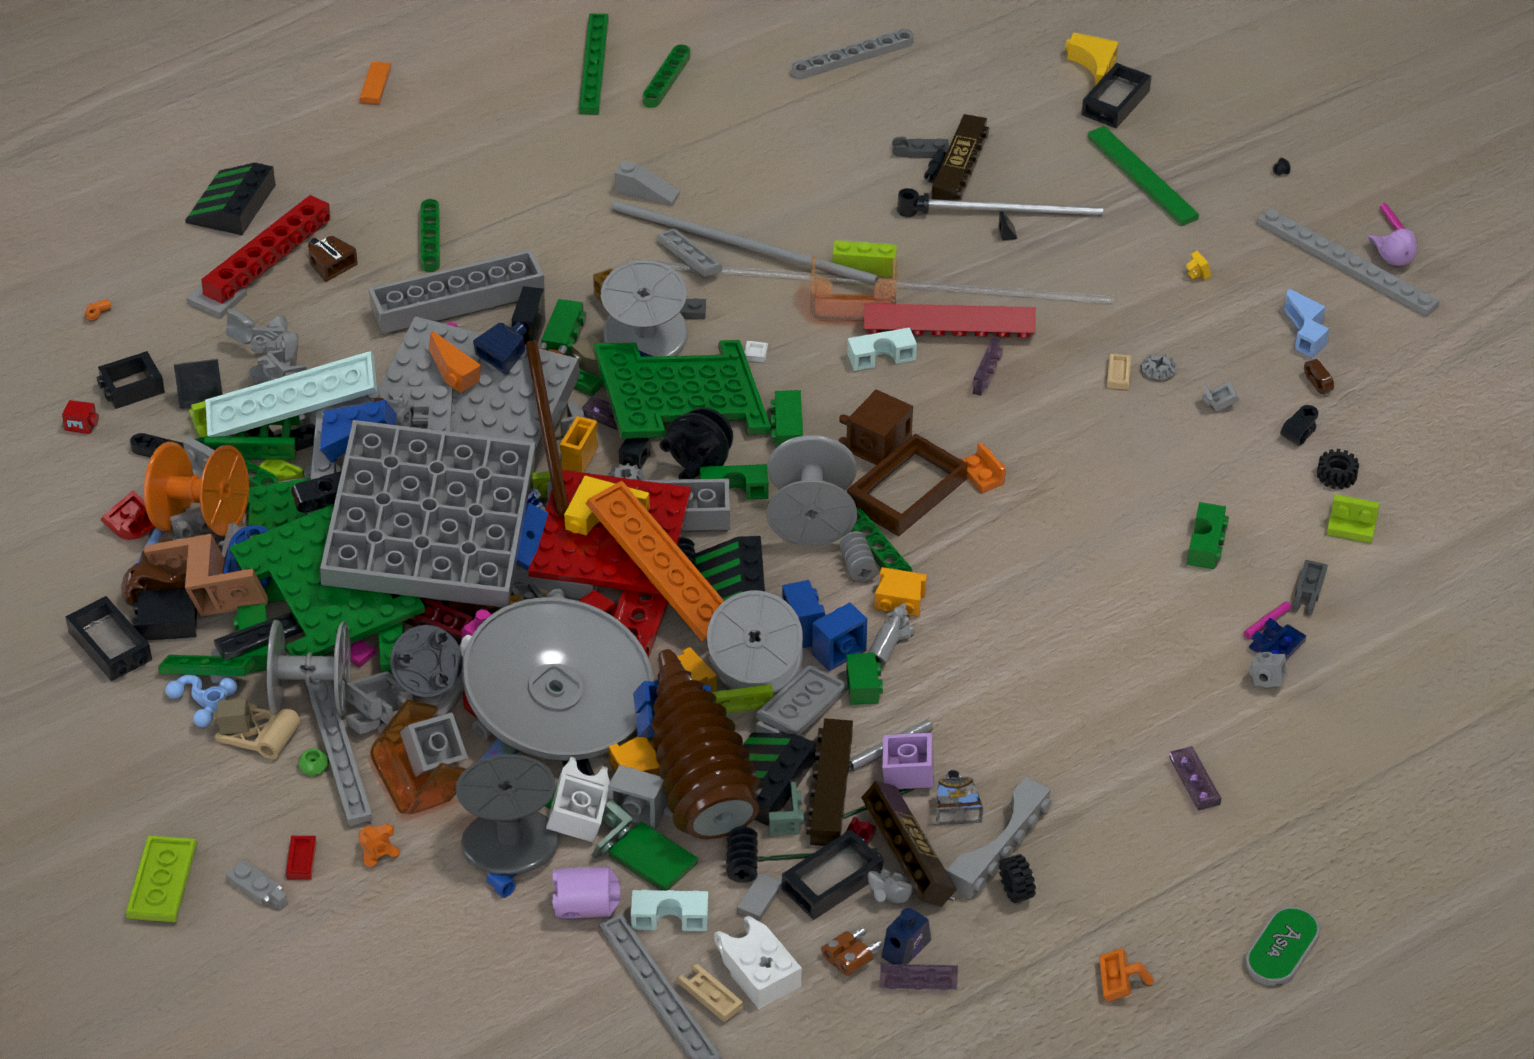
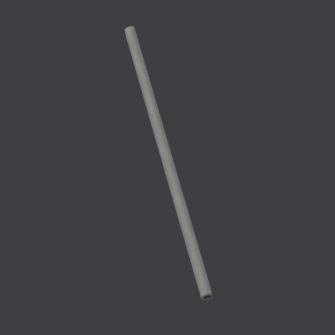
[612,200,878,286]

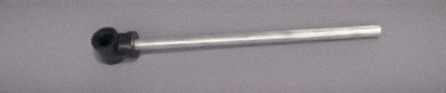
[897,188,1103,217]

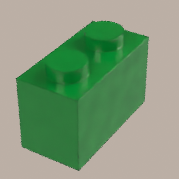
[846,653,883,705]

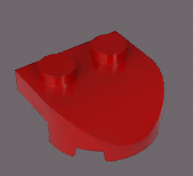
[101,490,155,540]

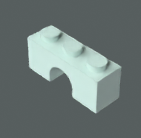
[847,328,917,371]
[631,890,708,931]

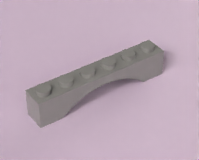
[947,777,1052,899]

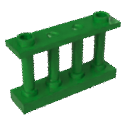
[204,415,300,460]

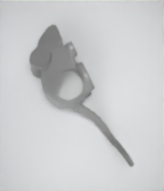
[868,869,955,904]

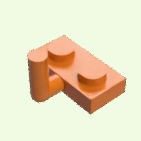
[1099,948,1154,1002]

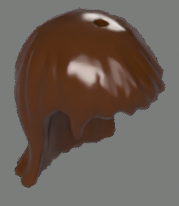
[121,562,185,606]

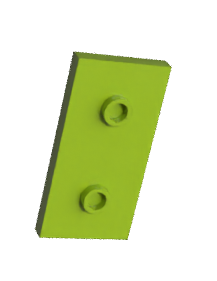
[126,835,198,922]

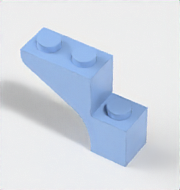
[1284,289,1329,358]

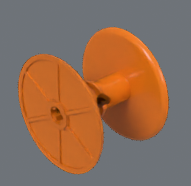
[144,442,249,536]

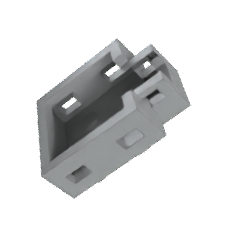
[346,671,413,725]

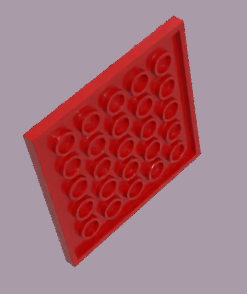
[528,470,691,595]

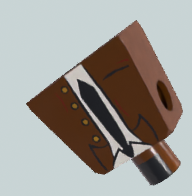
[308,236,358,282]

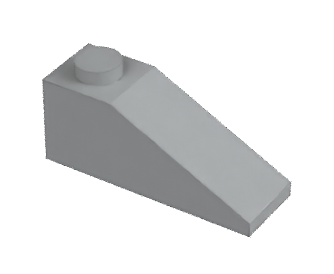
[615,161,680,206]

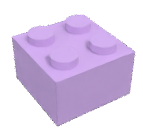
[883,733,934,789]

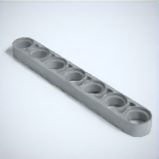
[792,29,913,79]

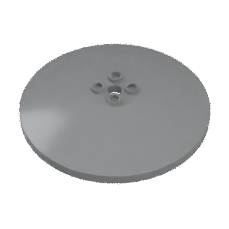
[462,597,653,761]

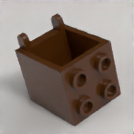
[839,389,913,465]

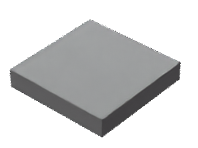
[186,285,247,318]

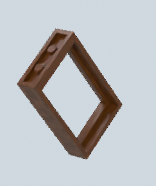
[847,433,968,537]

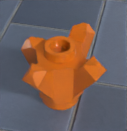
[359,824,400,868]

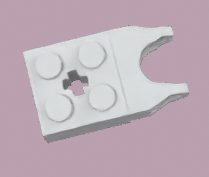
[546,757,610,842]
[714,916,802,1010]

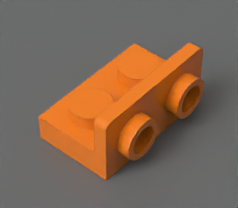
[961,442,1006,494]

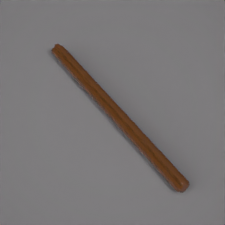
[526,340,569,516]

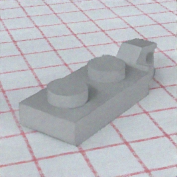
[226,860,288,910]

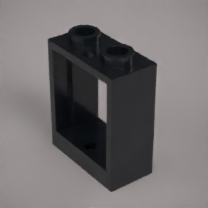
[96,351,165,409]

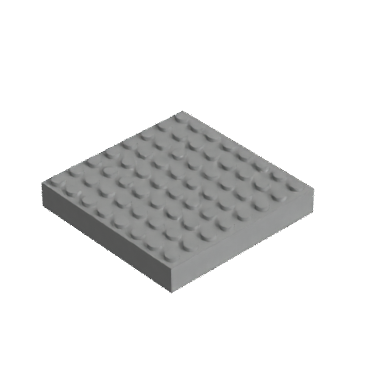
[379,316,580,473]
[320,420,535,607]

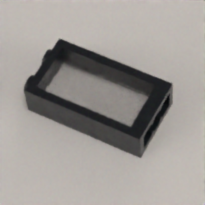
[1081,63,1151,129]
[65,596,152,682]
[781,830,883,920]

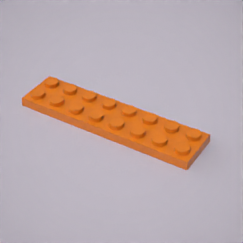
[586,481,724,642]

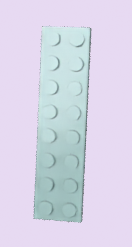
[206,351,377,437]

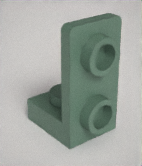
[769,782,804,836]
[592,799,633,859]

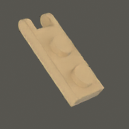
[677,963,743,1023]

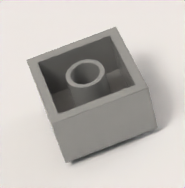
[400,712,468,778]
[608,765,666,830]

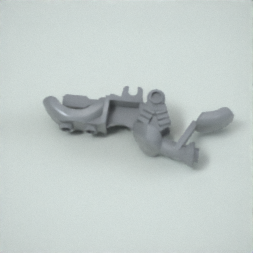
[226,308,317,427]

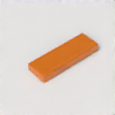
[360,61,391,104]

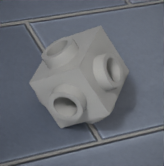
[1249,652,1287,688]

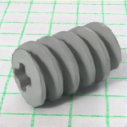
[839,531,878,582]

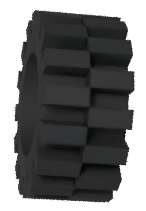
[1317,449,1359,489]
[999,854,1036,903]

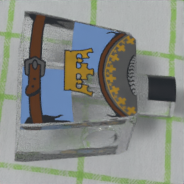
[935,770,983,825]

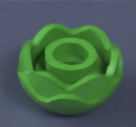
[298,749,329,777]

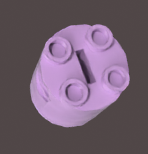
[553,866,621,919]

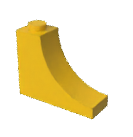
[1065,32,1119,86]
[564,476,650,535]

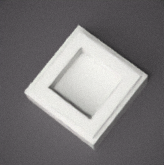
[744,341,768,363]

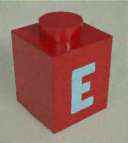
[62,400,99,434]

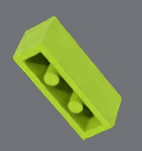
[832,240,897,277]

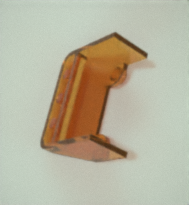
[811,256,897,321]
[370,699,467,815]

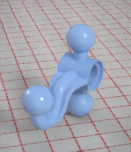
[165,675,237,728]

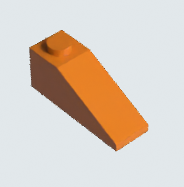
[429,331,481,393]

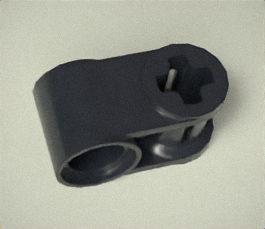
[1280,405,1319,446]

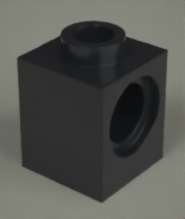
[619,438,650,469]

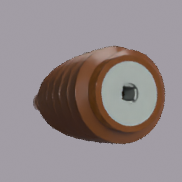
[652,649,762,839]

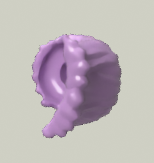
[1368,229,1417,266]

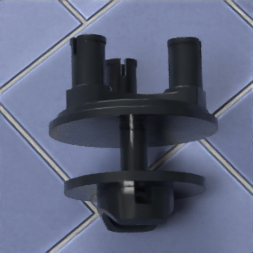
[659,407,734,480]
[390,625,462,697]

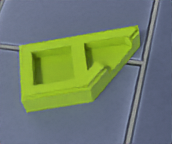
[259,459,304,481]

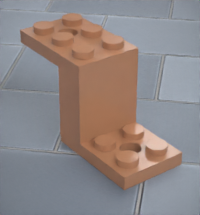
[144,534,268,616]

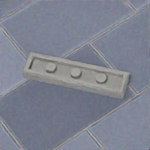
[657,228,722,277]

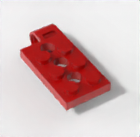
[613,590,669,659]

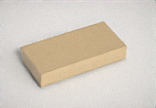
[1107,354,1131,390]

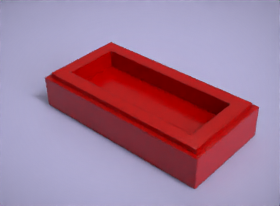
[286,835,317,880]

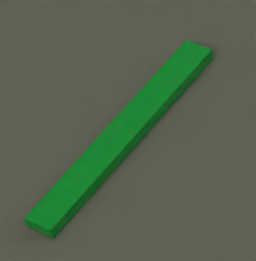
[579,13,609,115]
[1087,126,1199,226]

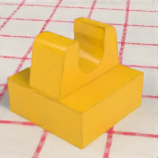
[1186,251,1212,280]

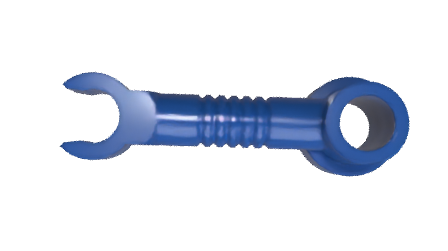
[486,873,517,898]

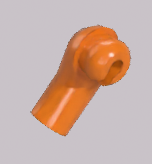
[84,299,111,321]

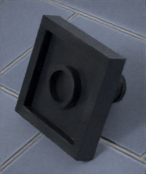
[174,359,223,408]

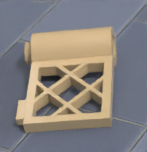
[214,703,301,760]

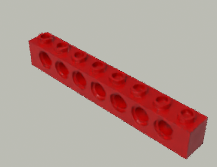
[201,195,331,304]

